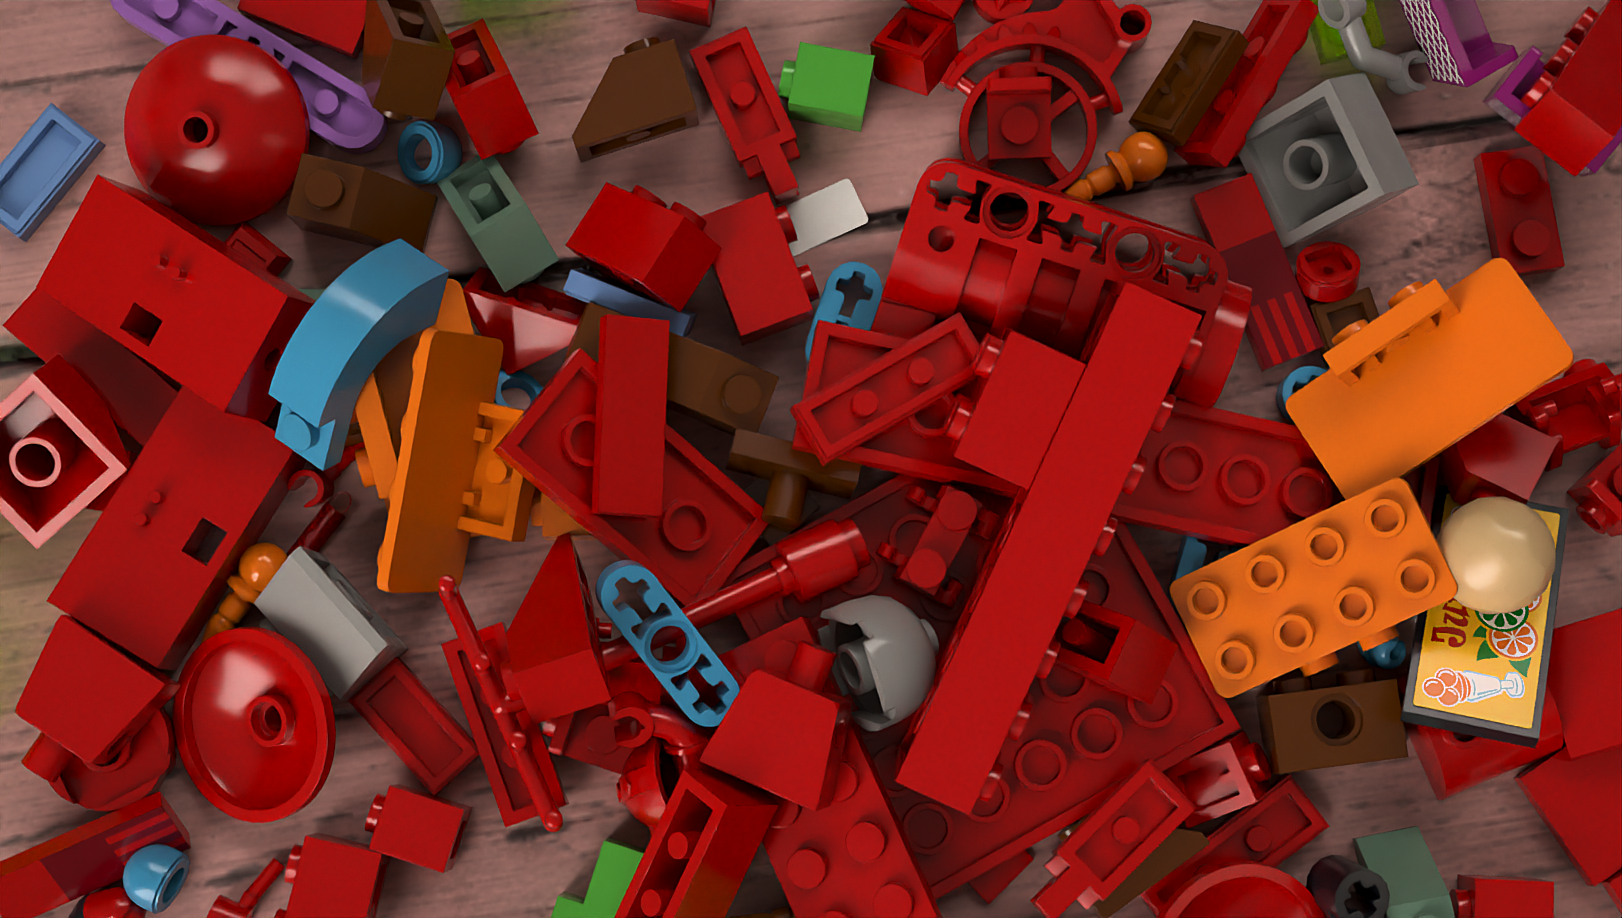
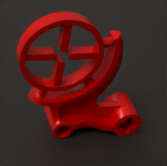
[940,0,1152,202]

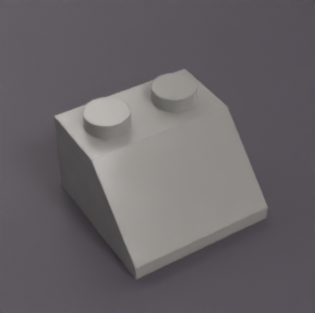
[1238,71,1419,249]
[254,546,409,700]

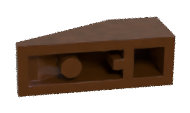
[563,302,780,436]

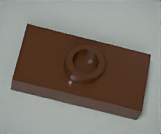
[1128,20,1249,147]

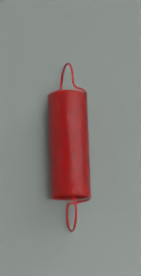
[286,492,351,556]

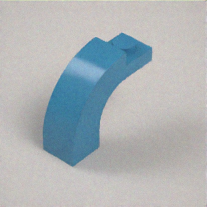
[268,238,449,471]

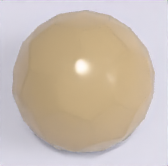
[1436,496,1556,614]

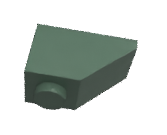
[437,155,559,293]
[1353,826,1455,918]

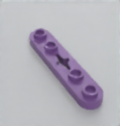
[110,0,388,154]

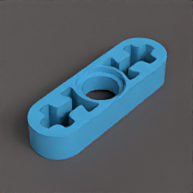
[595,560,740,727]

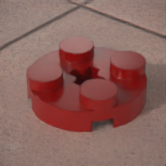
[48,707,177,812]

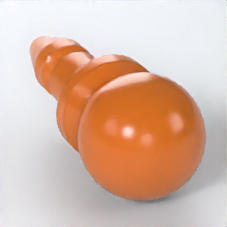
[1064,132,1168,201]
[201,542,288,644]

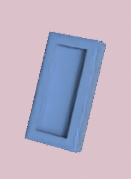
[0,103,106,242]
[563,268,697,337]

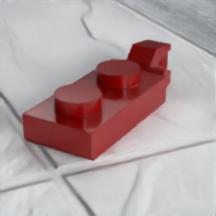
[689,26,801,205]
[1030,759,1196,918]

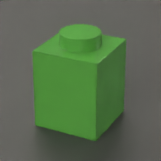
[778,42,875,132]

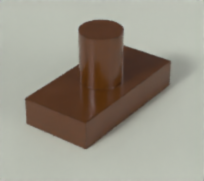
[726,428,862,528]

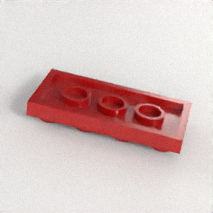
[493,348,769,609]

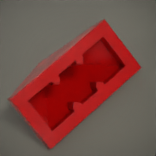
[463,267,587,376]

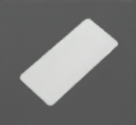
[786,179,868,257]

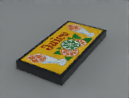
[1400,485,1569,748]

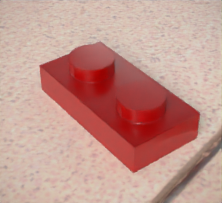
[1473,145,1565,276]

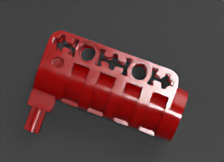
[871,157,1252,409]

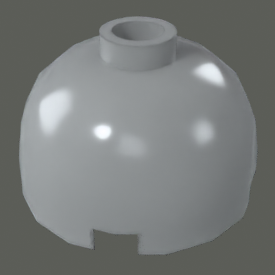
[817,595,939,732]

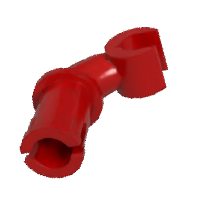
[608,691,716,779]

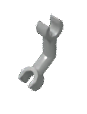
[1318,0,1429,95]

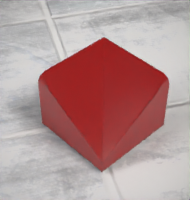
[870,7,959,96]

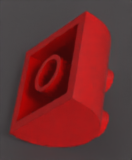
[1393,672,1564,800]

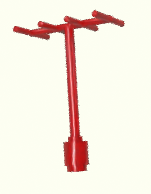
[438,517,871,833]

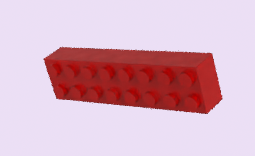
[895,281,1206,816]

